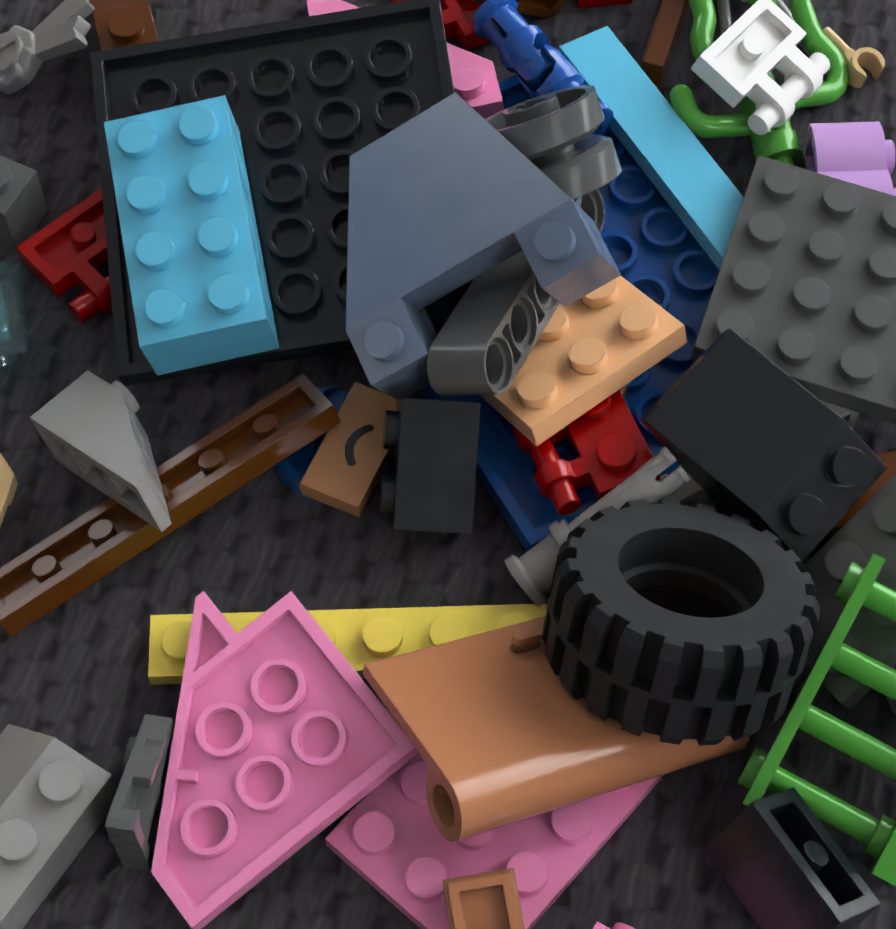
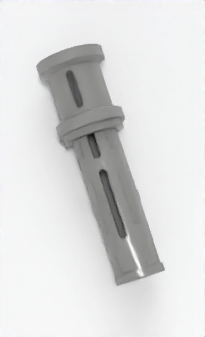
[504,446,692,606]

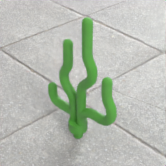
[669,0,849,166]

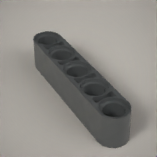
[427,189,605,396]

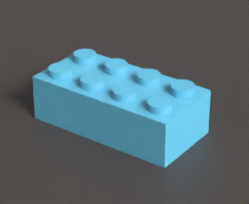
[104,95,279,375]

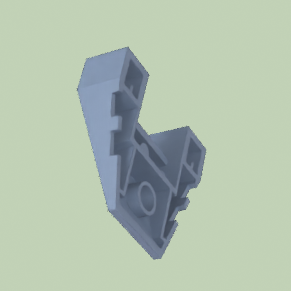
[346,92,621,399]

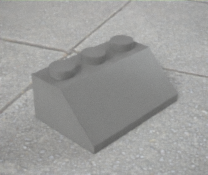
[0,724,117,929]

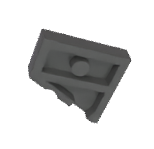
[105,714,175,871]

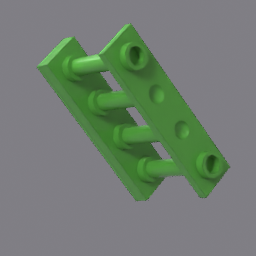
[737,553,896,887]

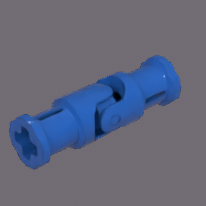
[472,0,614,135]

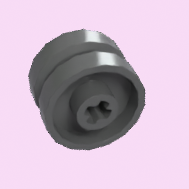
[485,85,622,200]

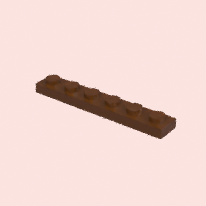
[0,374,341,637]

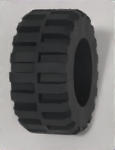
[542,499,820,746]

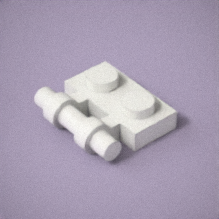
[690,0,830,135]

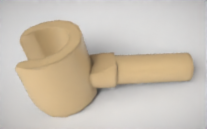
[822,27,885,88]

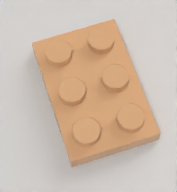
[480,275,687,446]

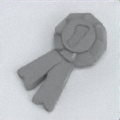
[0,0,95,95]

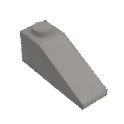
[29,370,172,532]

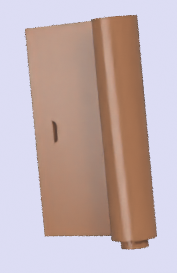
[363,616,750,842]

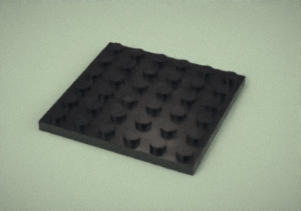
[90,0,473,386]

